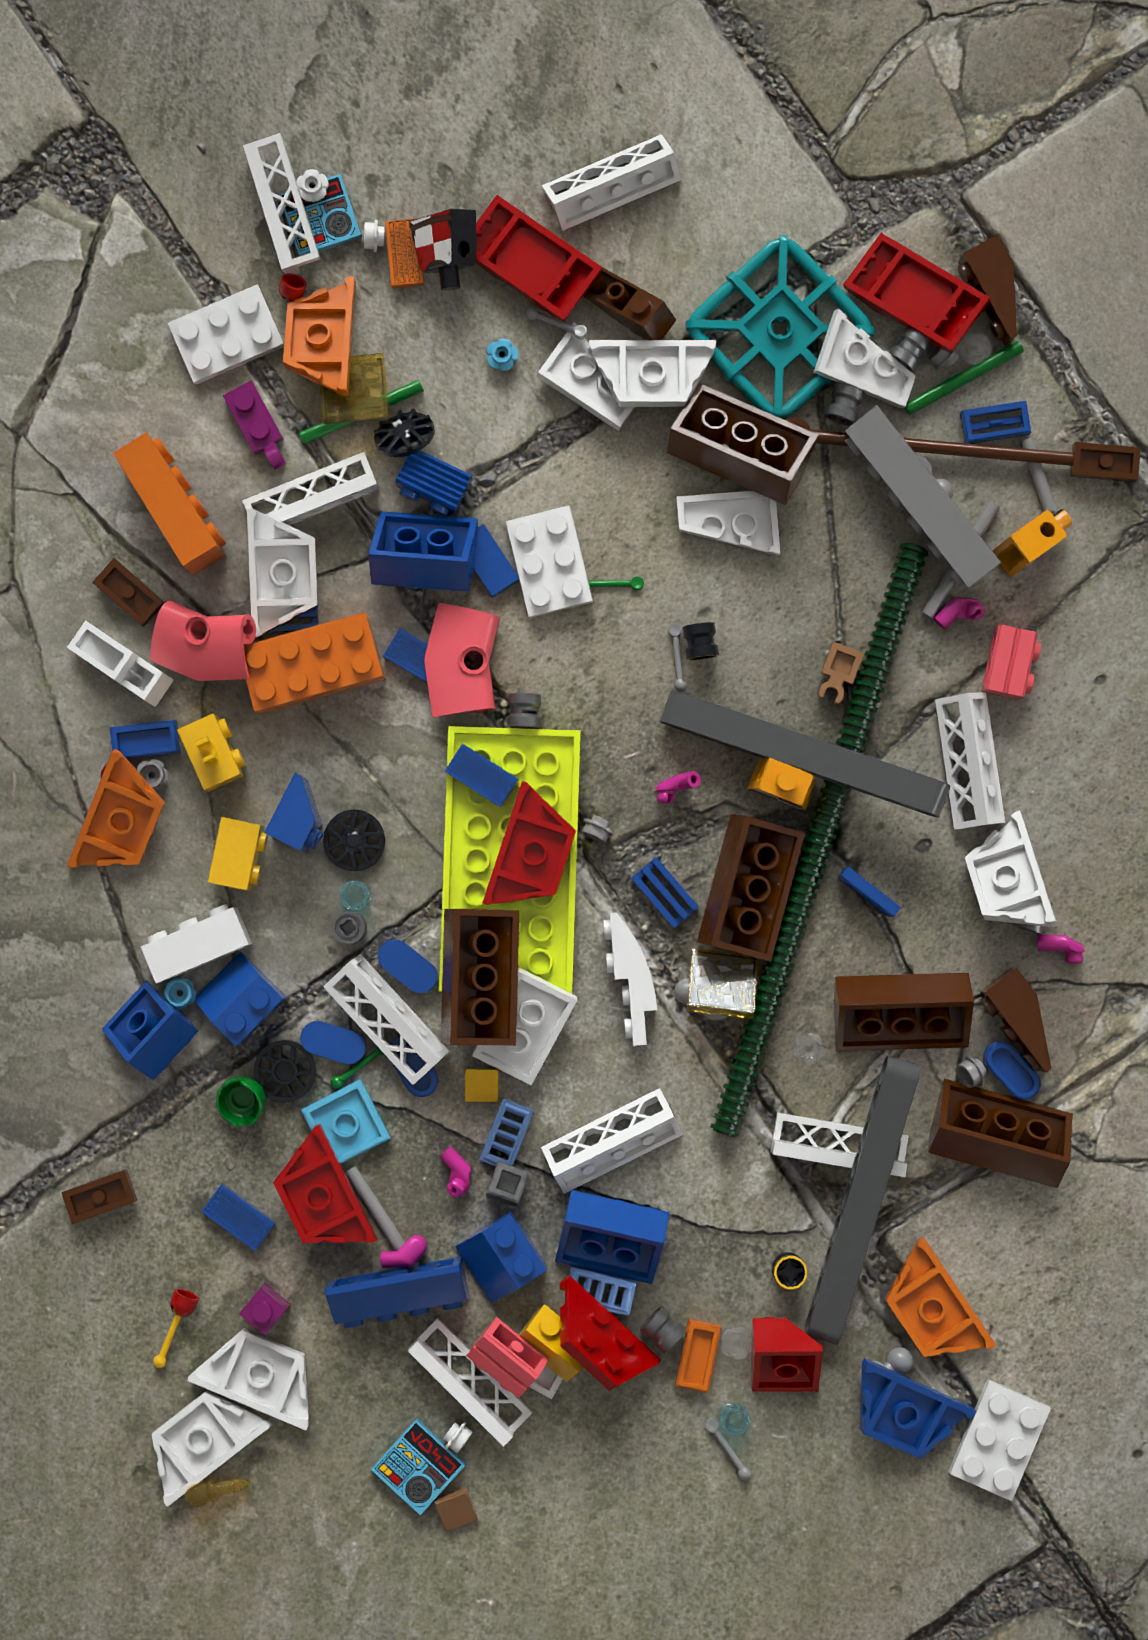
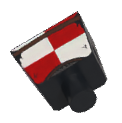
[409,209,476,290]

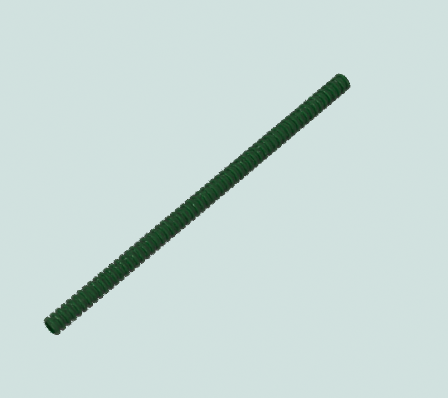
[710,543,929,1137]

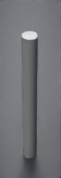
[921,501,1000,620]
[345,1166,419,1273]

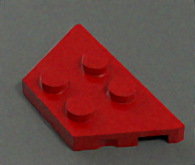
[482,781,576,905]
[273,1123,378,1243]
[560,1275,661,1391]

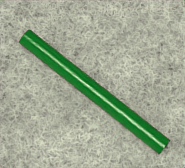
[904,341,1024,415]
[299,379,424,444]

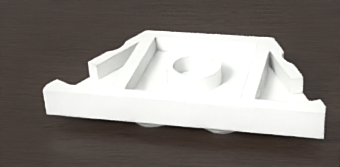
[589,340,716,407]
[247,508,317,637]
[965,810,1058,927]
[187,1328,309,1430]
[151,1390,272,1507]

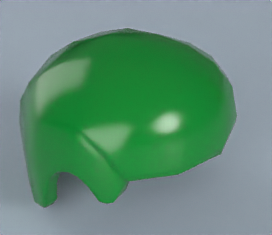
[216,1076,266,1127]

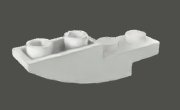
[603,913,657,1046]

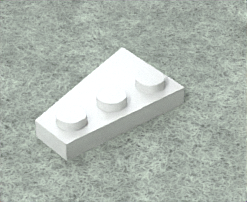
[813,309,916,409]
[537,322,635,431]
[676,491,780,556]

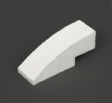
[67,620,174,707]

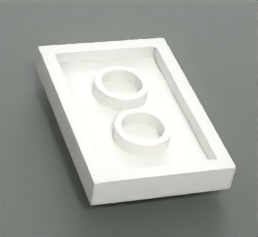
[168,284,284,385]
[506,505,593,618]
[472,967,578,1085]
[948,1379,1051,1501]

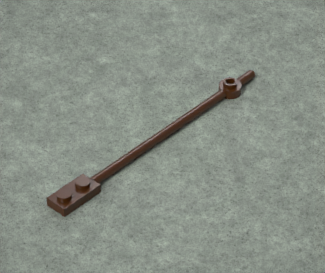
[786,417,1141,482]

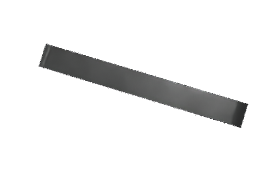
[660,690,951,818]
[804,1056,921,1345]

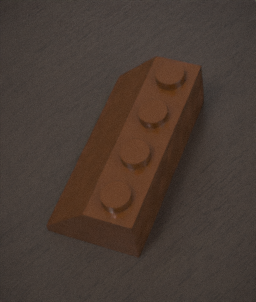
[667,383,819,505]
[697,814,805,962]
[441,909,519,1046]
[834,973,974,1051]
[928,1078,1073,1188]

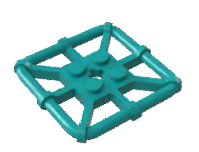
[685,235,875,419]

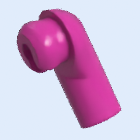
[934,597,985,630]
[655,771,701,804]
[1038,934,1085,964]
[439,1146,471,1197]
[380,1235,427,1268]

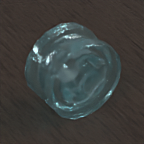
[340,881,371,910]
[719,1403,750,1436]

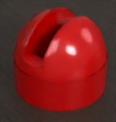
[279,273,307,302]

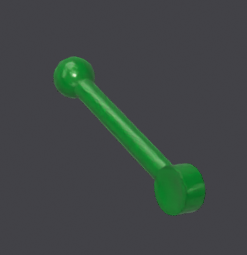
[588,576,644,590]
[330,1045,385,1089]

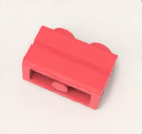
[981,625,1041,700]
[466,1317,549,1399]

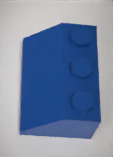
[368,511,478,592]
[555,1190,669,1284]

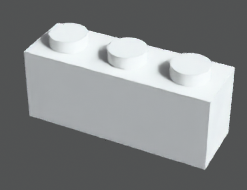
[141,904,252,984]

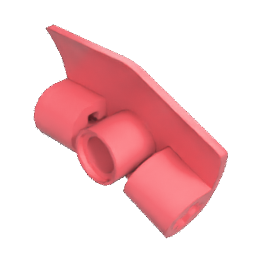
[150,601,256,681]
[424,603,500,718]

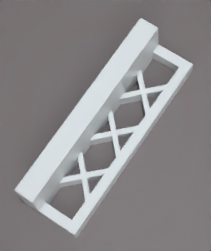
[243,133,320,274]
[542,134,682,231]
[242,452,379,526]
[935,692,1005,830]
[323,954,450,1085]
[541,1088,683,1194]
[770,1112,909,1177]
[408,1317,533,1447]

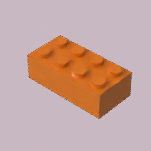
[113,432,226,576]
[244,612,386,715]

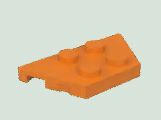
[283,276,356,396]
[67,749,165,868]
[885,1236,996,1357]

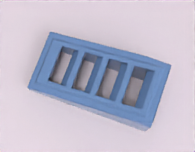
[479,1098,534,1166]
[564,1266,636,1316]

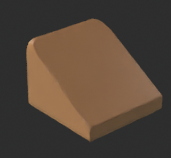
[434,1487,478,1531]

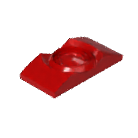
[475,195,603,322]
[843,233,990,353]

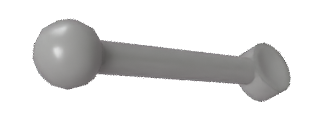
[526,307,588,340]
[668,623,687,692]
[706,1418,751,1480]

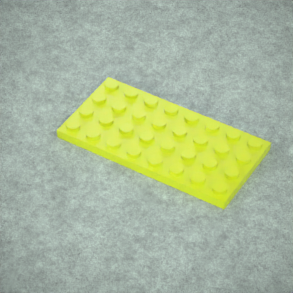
[439,726,581,994]

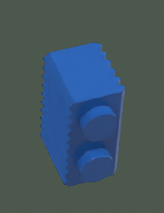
[395,450,473,516]

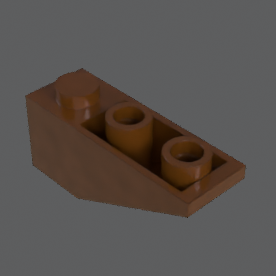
[958,234,1017,347]
[583,268,676,340]
[980,968,1051,1072]

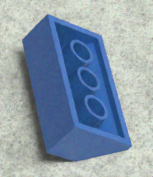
[325,1256,469,1328]

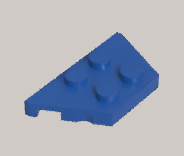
[859,1358,976,1459]

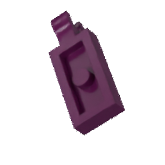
[223,380,286,470]

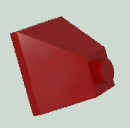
[751,1317,823,1392]

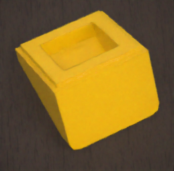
[465,1068,499,1102]

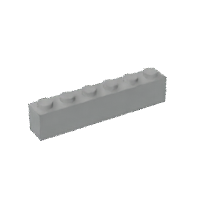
[845,405,1001,588]

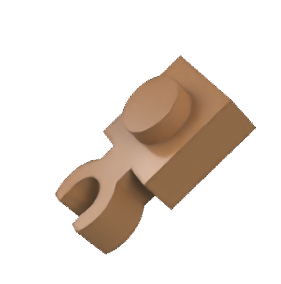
[818,642,864,705]

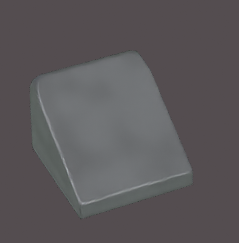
[485,1161,529,1207]

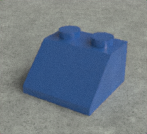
[264,773,324,853]
[195,951,288,1046]
[102,980,198,1081]
[455,1210,547,1303]

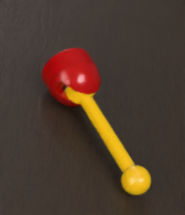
[153,1288,200,1368]

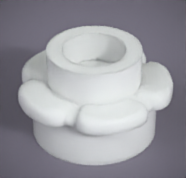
[296,169,329,202]
[364,219,384,252]
[443,1422,473,1454]

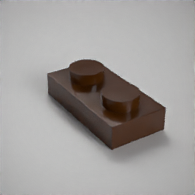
[92,558,165,627]
[61,1169,137,1224]

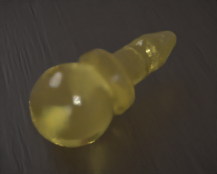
[184,1478,250,1507]

